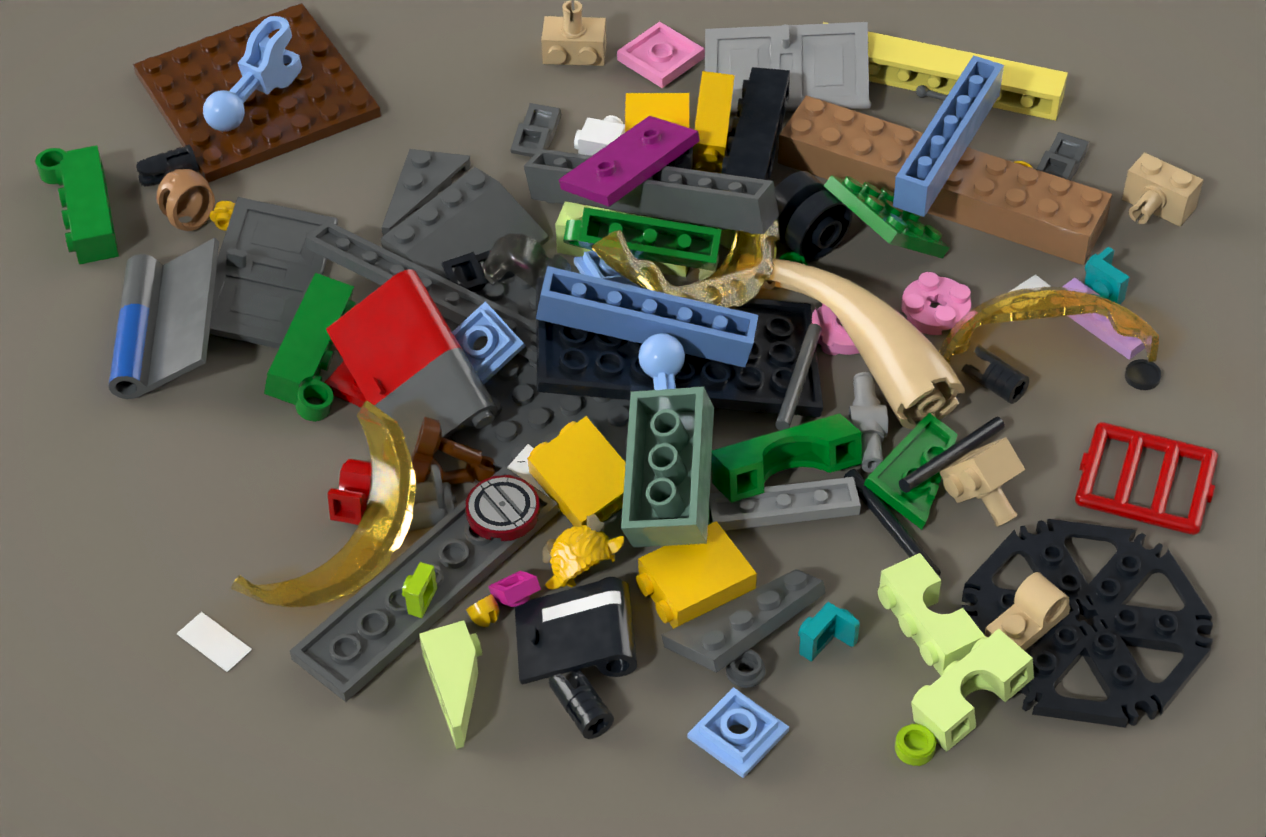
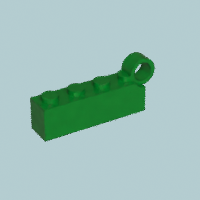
[35,145,119,265]
[563,207,722,271]
[264,273,357,421]

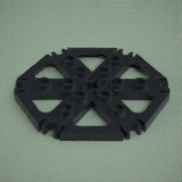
[961,519,1213,728]

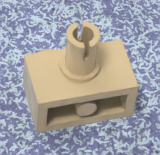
[541,0,607,66]
[1122,152,1203,227]
[939,437,1025,527]

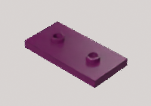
[559,115,700,207]

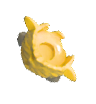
[542,514,624,590]

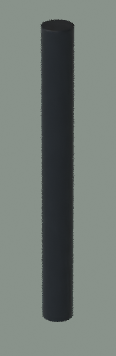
[899,417,1005,493]
[844,469,941,576]

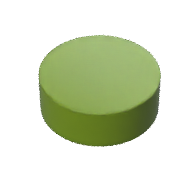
[895,724,936,766]

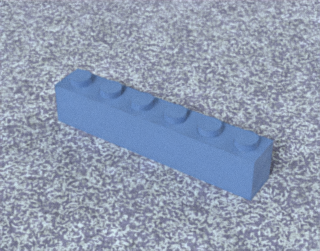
[893,55,1004,217]
[536,266,758,367]

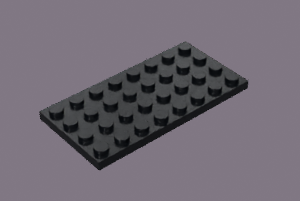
[536,277,823,417]

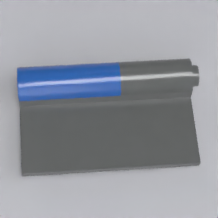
[108,238,219,399]

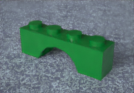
[711,413,862,503]

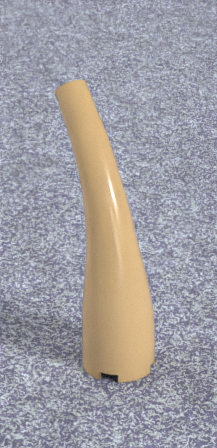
[737,255,965,429]

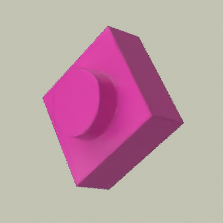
[488,570,541,607]

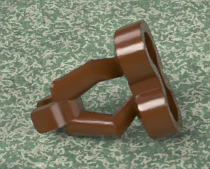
[405,417,495,485]

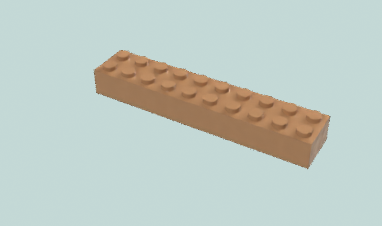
[778,95,1112,265]

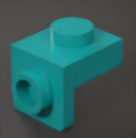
[1084,247,1130,307]
[798,602,860,662]

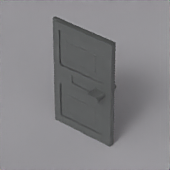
[209,197,338,349]

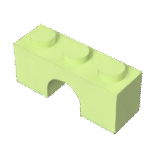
[878,553,985,676]
[911,629,1034,751]

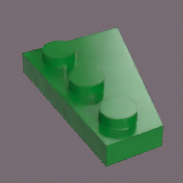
[864,413,958,530]

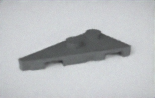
[382,149,471,236]

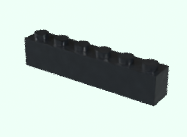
[722,67,790,180]

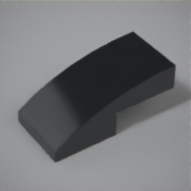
[441,246,515,292]

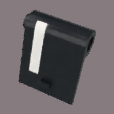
[515,577,637,685]

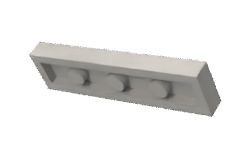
[709,477,861,531]

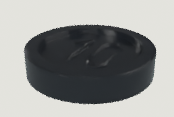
[1125,359,1161,390]

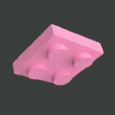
[617,21,705,88]

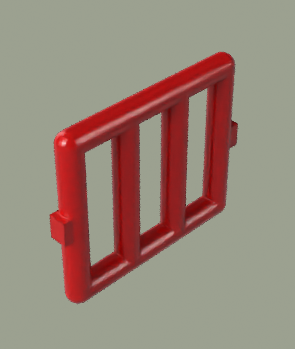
[1075,422,1218,535]

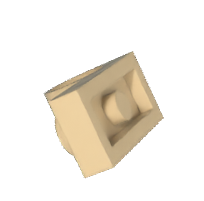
[985,572,1070,651]

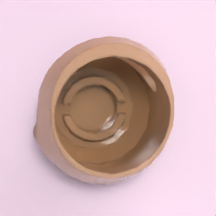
[156,169,215,231]

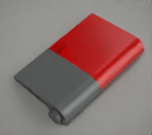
[326,269,497,467]

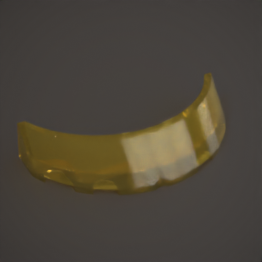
[592,220,779,309]
[939,287,1159,364]
[231,401,417,607]

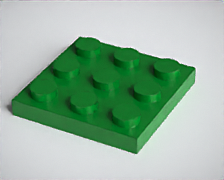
[824,175,950,259]

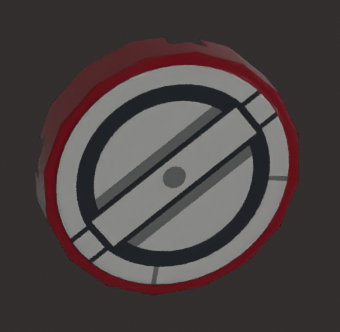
[466,475,540,541]

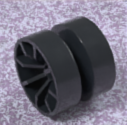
[768,171,853,262]

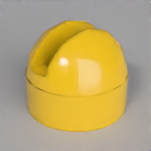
[466,594,500,627]

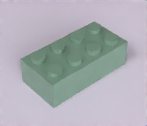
[621,387,714,547]

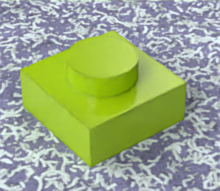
[402,562,437,618]

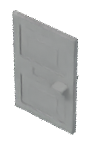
[705,22,871,114]

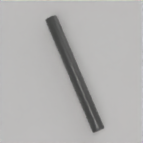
[776,324,822,430]

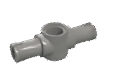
[848,372,888,472]

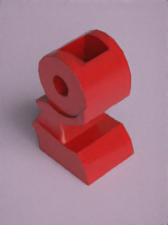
[327,458,380,525]

